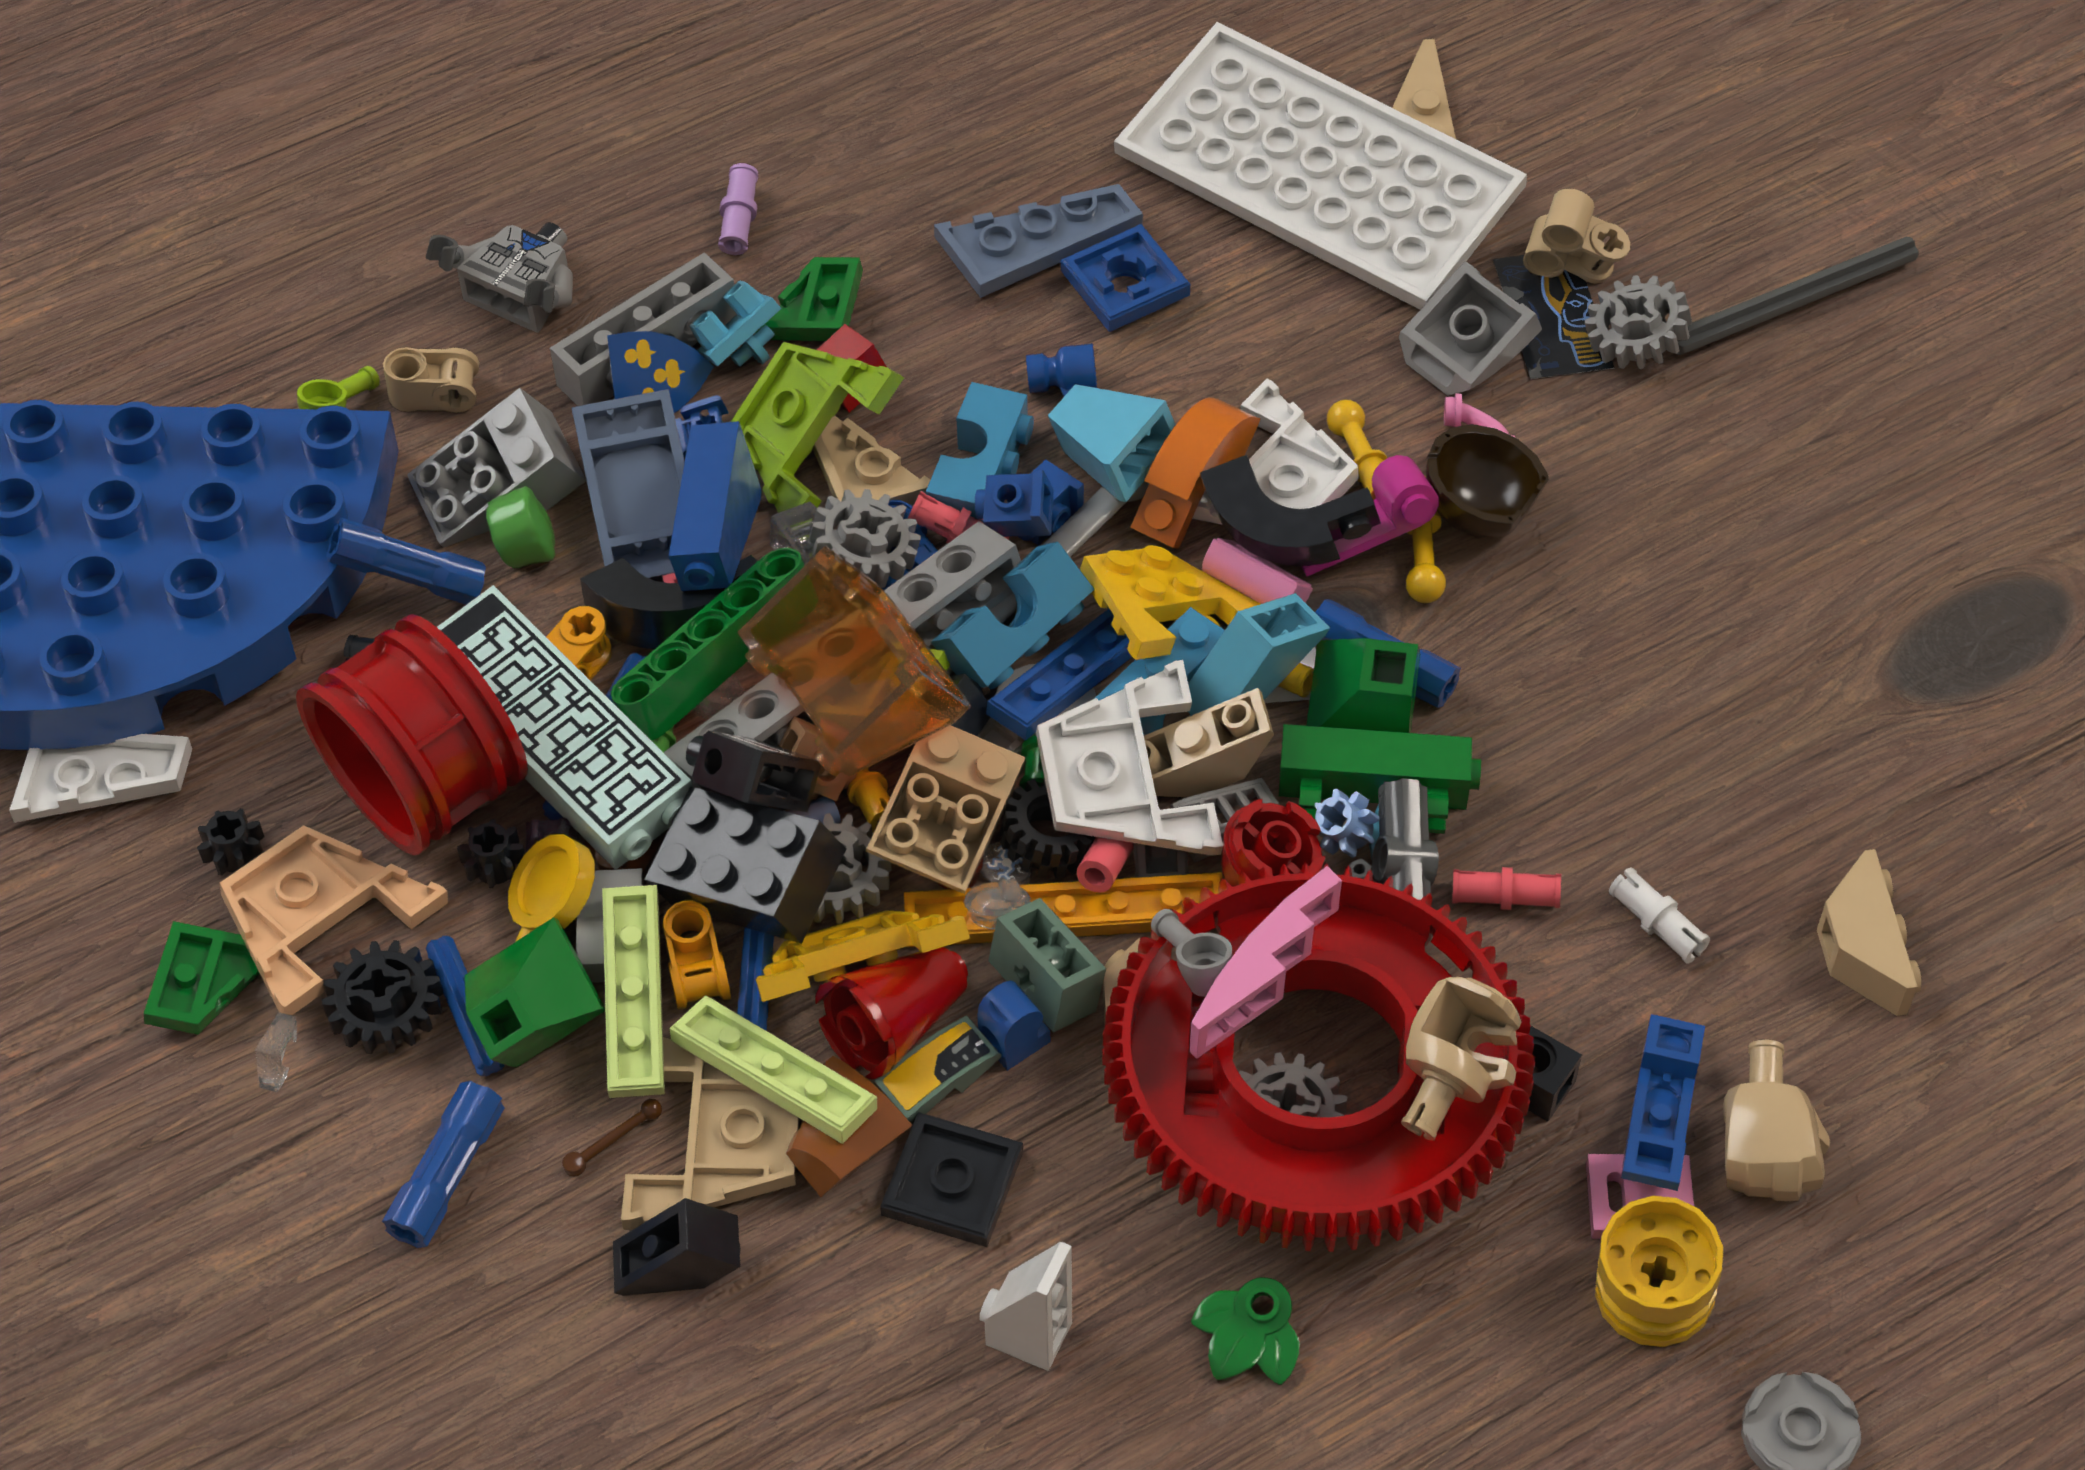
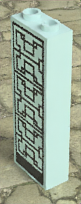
[437,585,693,870]

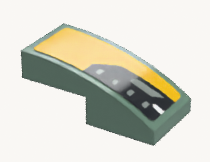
[875,1015,1002,1124]

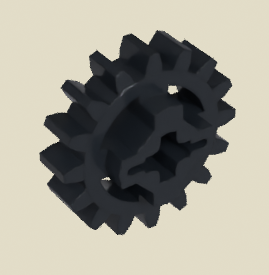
[322,940,443,1054]

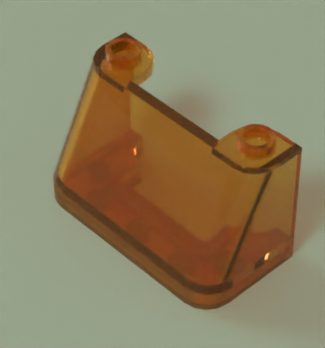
[737,545,971,776]

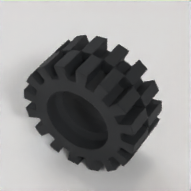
[999,778,1096,879]

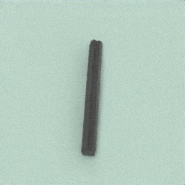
[1677,236,1919,355]

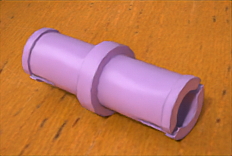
[718,163,758,255]

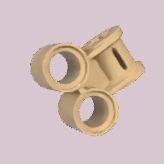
[1523,189,1630,284]

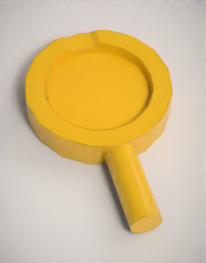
[508,834,595,942]

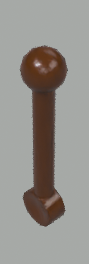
[562,1099,662,1177]

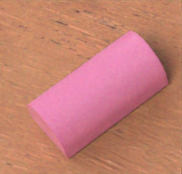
[1202,538,1313,604]

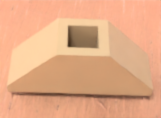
[1144,688,1274,797]
[1817,849,1921,1016]

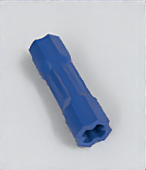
[326,518,486,605]
[1315,599,1461,708]
[382,1081,505,1248]

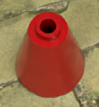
[815,947,968,1080]

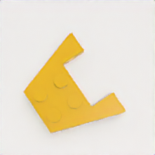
[1080,545,1260,660]
[756,910,970,1002]

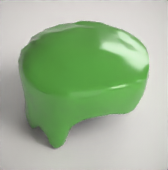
[486,486,556,568]

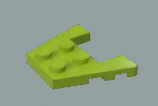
[731,342,904,538]

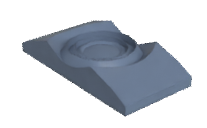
[571,389,684,581]

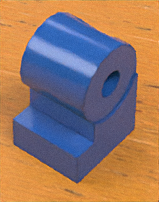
[977,980,1051,1071]

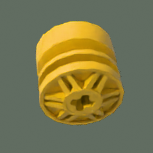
[1595,1196,1723,1347]

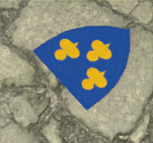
[607,331,714,413]

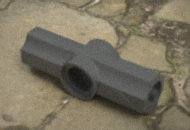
[1371,778,1439,937]

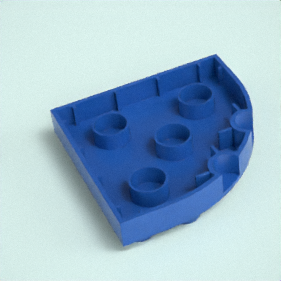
[0,400,399,750]

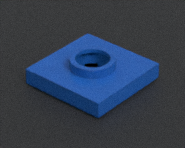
[1061,224,1191,332]

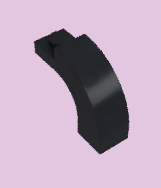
[1200,455,1381,566]
[580,555,758,650]

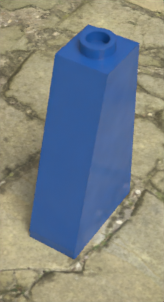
[669,421,762,591]

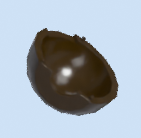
[1426,424,1549,537]

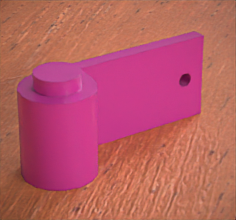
[1301,455,1439,576]

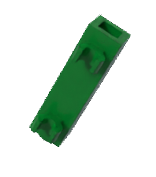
[1278,724,1481,834]

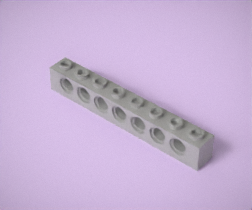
[663,521,1021,796]

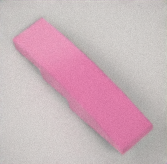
[1190,866,1342,1058]

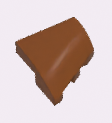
[786,1056,913,1197]

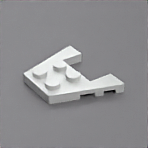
[1192,379,1359,525]
[1036,660,1223,856]

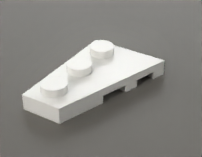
[9,734,192,823]

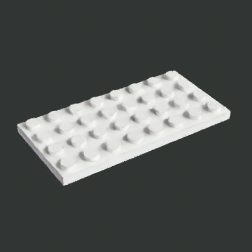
[1114,22,1527,310]

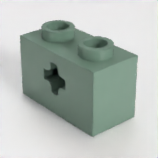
[988,898,1106,1033]

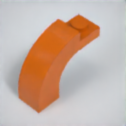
[1130,397,1261,549]

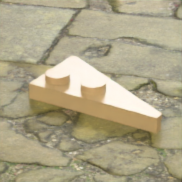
[1392,39,1456,139]
[812,416,930,505]

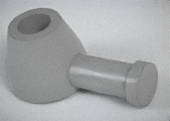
[1151,909,1233,997]

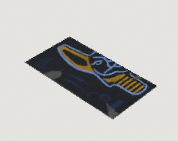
[1493,255,1614,379]

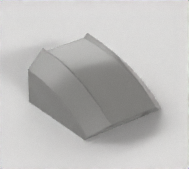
[1399,261,1542,396]

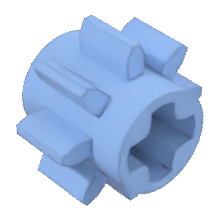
[1314,789,1380,858]

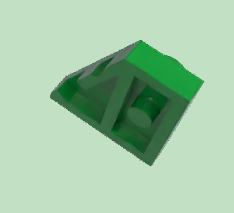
[755,257,863,341]
[143,921,259,1035]

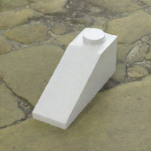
[980,1242,1072,1371]

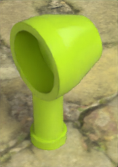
[297,366,380,410]

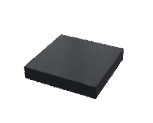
[880,1112,1024,1247]

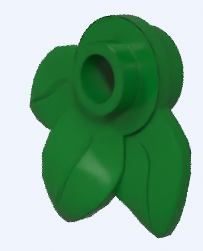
[1191,1277,1300,1385]

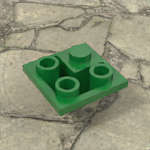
[1306,638,1421,733]
[465,917,605,1068]

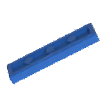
[986,609,1132,740]

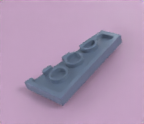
[934,184,1143,298]

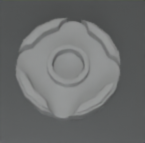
[1741,1372,1861,1470]

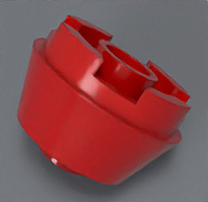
[1221,799,1325,887]

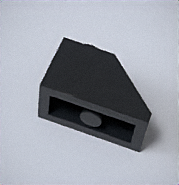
[613,1198,741,1296]

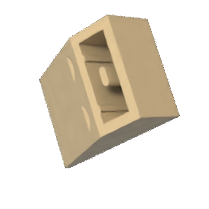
[866,716,1026,894]

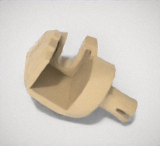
[1401,977,1521,1140]
[1723,1039,1830,1201]

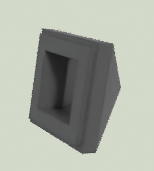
[1133,843,1188,878]

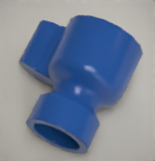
[1026,343,1097,397]

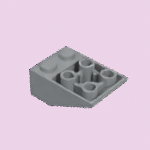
[407,388,586,547]

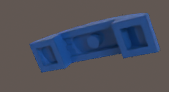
[1621,1014,1705,1191]

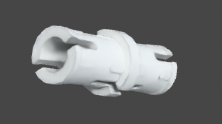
[1609,867,1710,963]

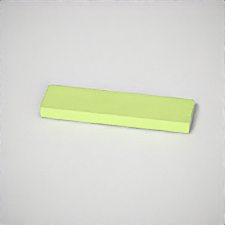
[602,885,665,1098]
[670,995,877,1144]

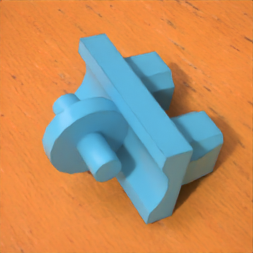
[689,280,782,367]

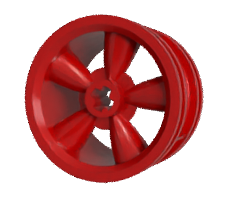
[296,614,528,855]

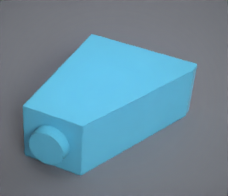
[1048,384,1176,502]
[1188,593,1330,716]

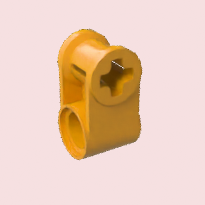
[546,606,612,681]
[663,900,731,1010]

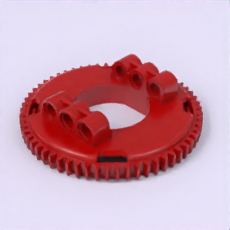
[1102,862,1535,1252]

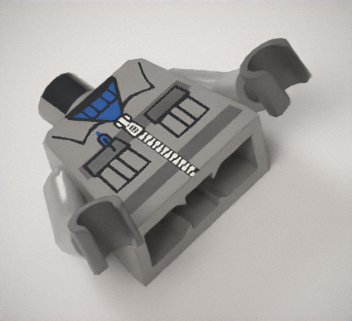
[425,222,573,333]

